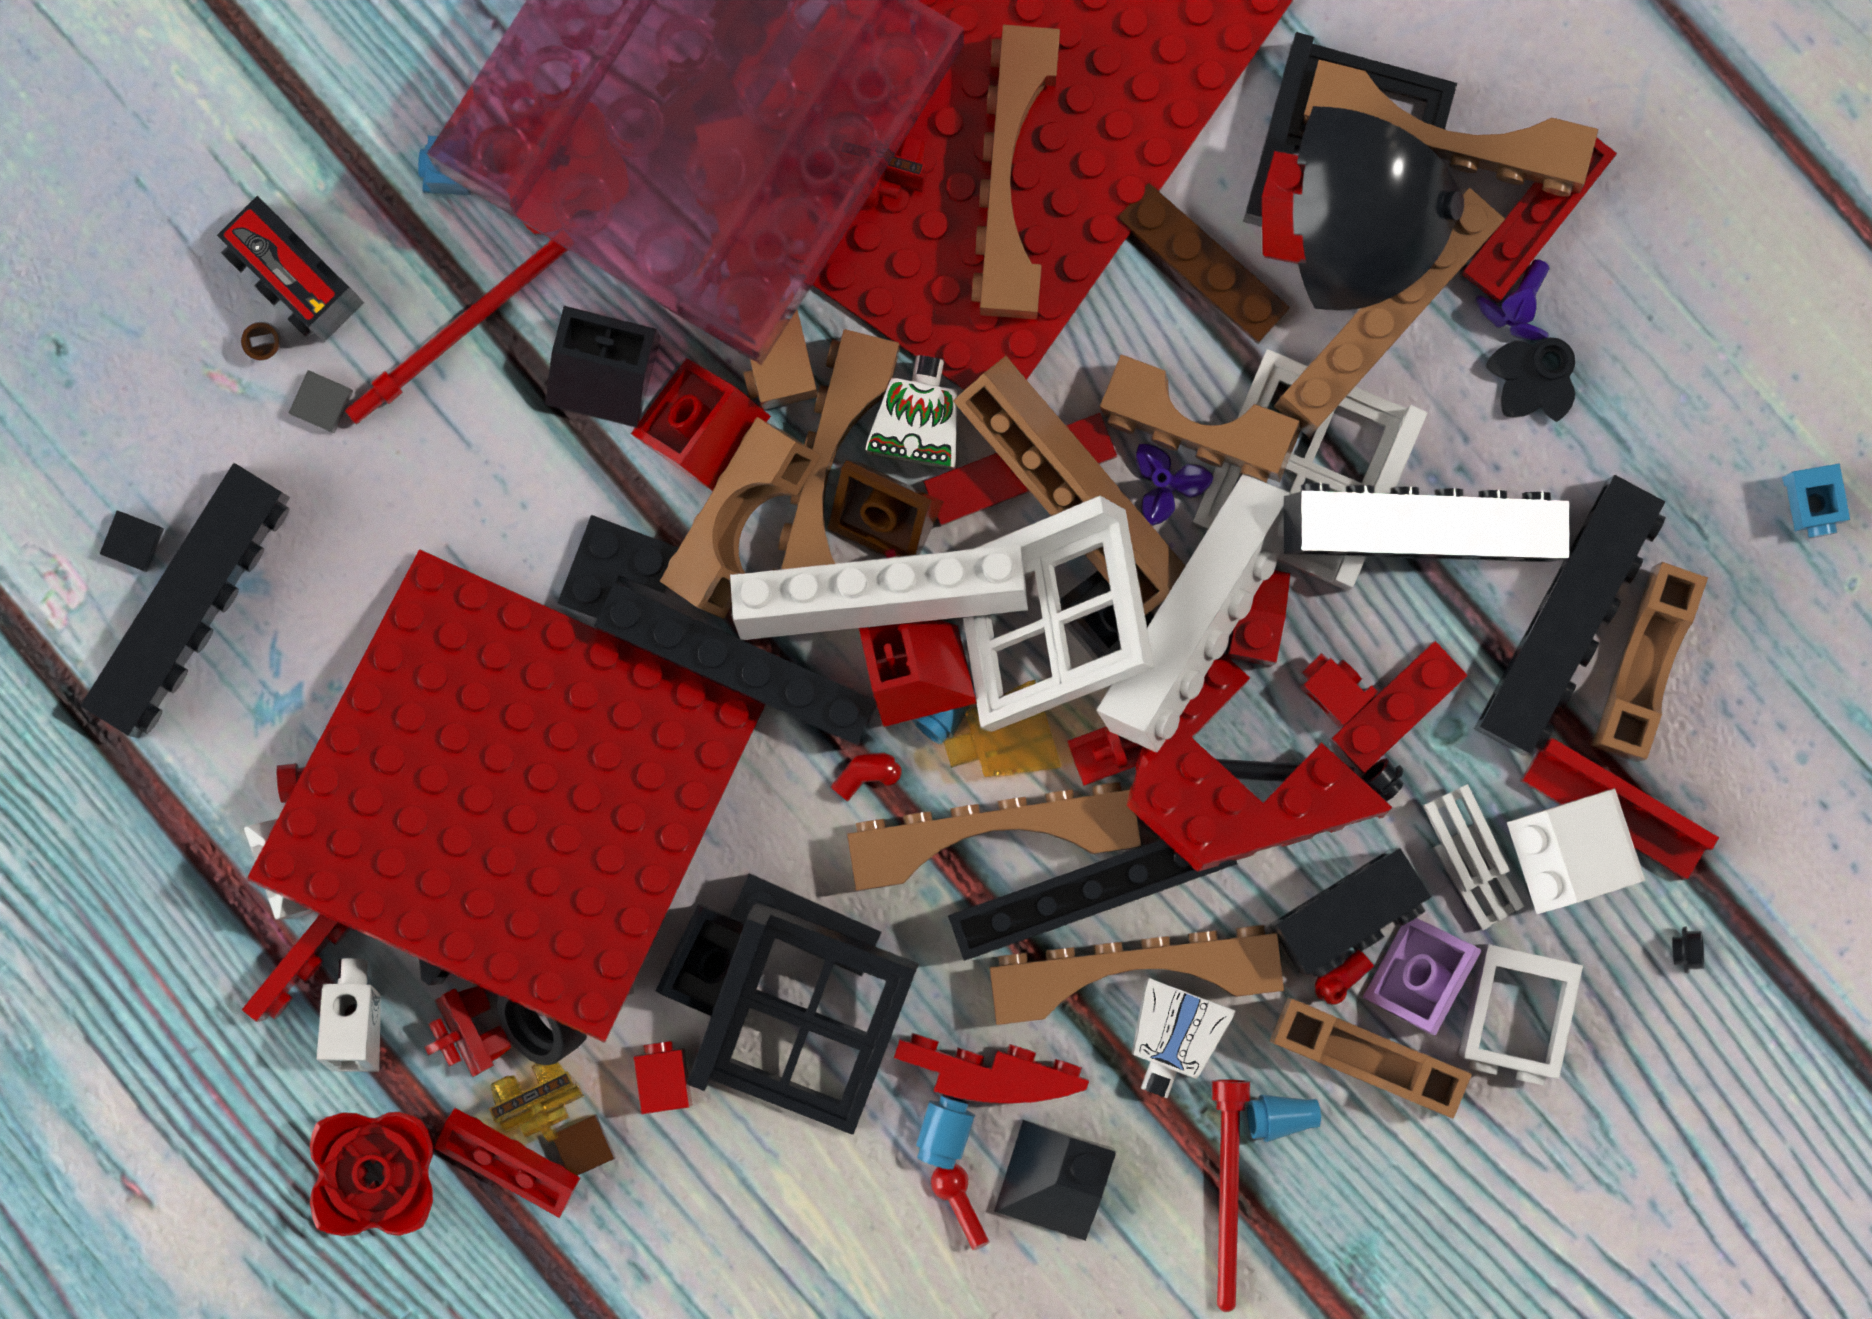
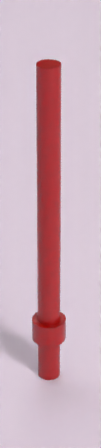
[344,230,575,425]

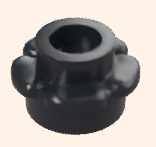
[1361,758,1404,801]
[1672,926,1704,974]

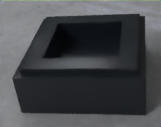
[99,510,164,572]

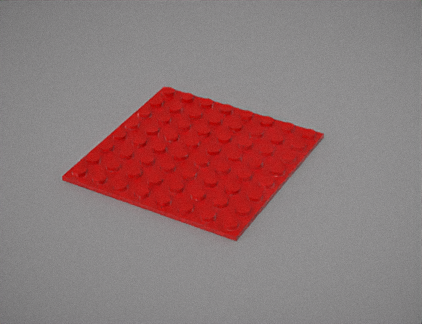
[247,549,765,1043]

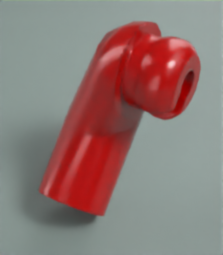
[830,752,902,802]

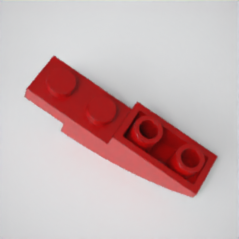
[894,1033,1089,1104]

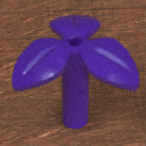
[1475,259,1550,340]
[1136,443,1214,526]

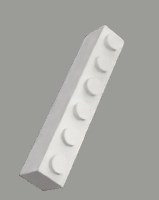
[1096,474,1291,753]
[730,545,1028,640]

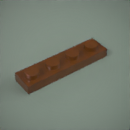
[1118,183,1290,344]

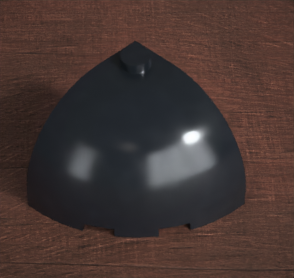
[1293,106,1465,310]

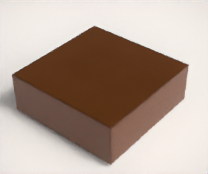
[552,1114,616,1176]

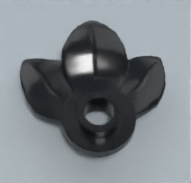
[1486,337,1575,422]

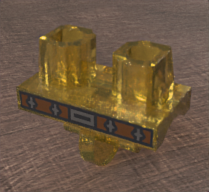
[489,1062,584,1142]

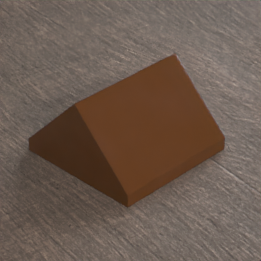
[828,460,944,557]

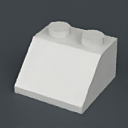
[1507,788,1645,914]

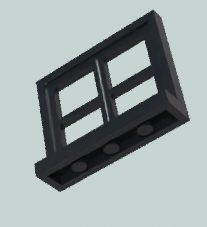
[1243,32,1457,227]
[687,901,919,1135]

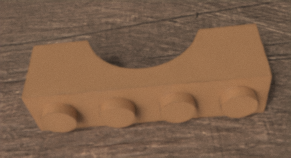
[1100,354,1301,483]
[660,417,821,619]
[1592,562,1708,762]
[1269,997,1472,1119]

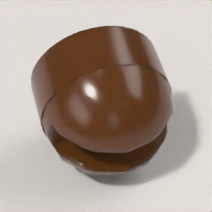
[241,321,281,360]

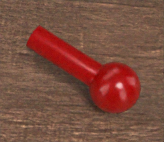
[931,1163,990,1251]

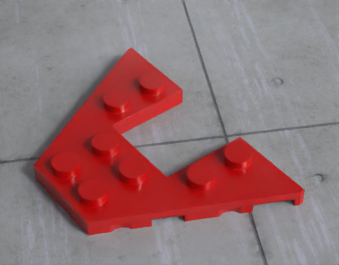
[1126,653,1393,872]

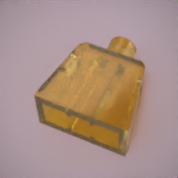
[943,679,1061,779]

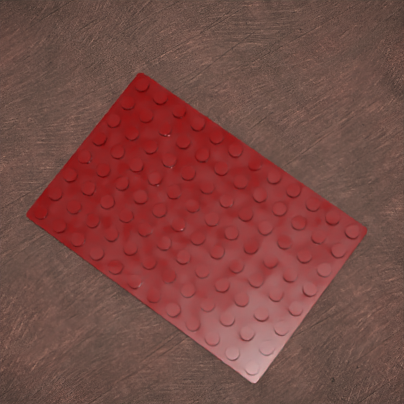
[696,0,1293,390]

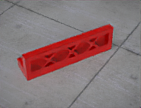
[1520,738,1720,879]

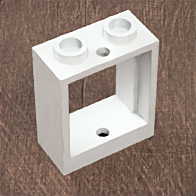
[1458,944,1583,1085]

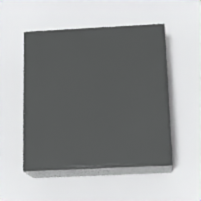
[289,370,353,433]

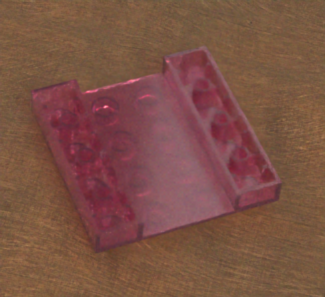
[427,0,964,366]

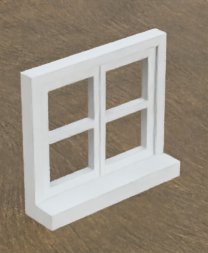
[1192,349,1428,591]
[963,496,1154,732]

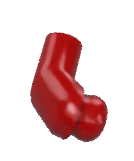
[1315,950,1374,1005]

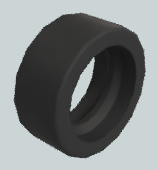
[497,995,587,1066]

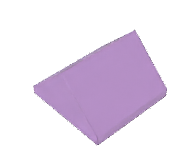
[1363,918,1482,1035]

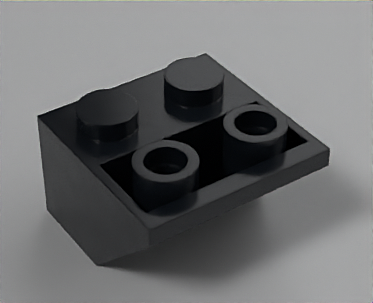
[545,306,661,428]

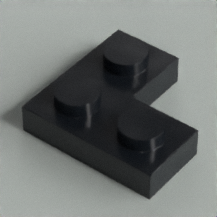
[557,515,679,619]

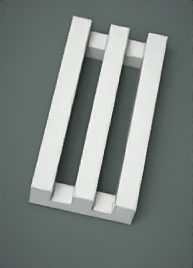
[1423,784,1510,892]
[1433,824,1525,931]

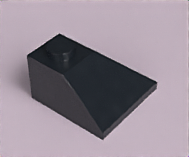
[994,1119,1116,1241]

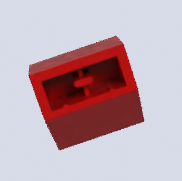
[859,620,977,727]

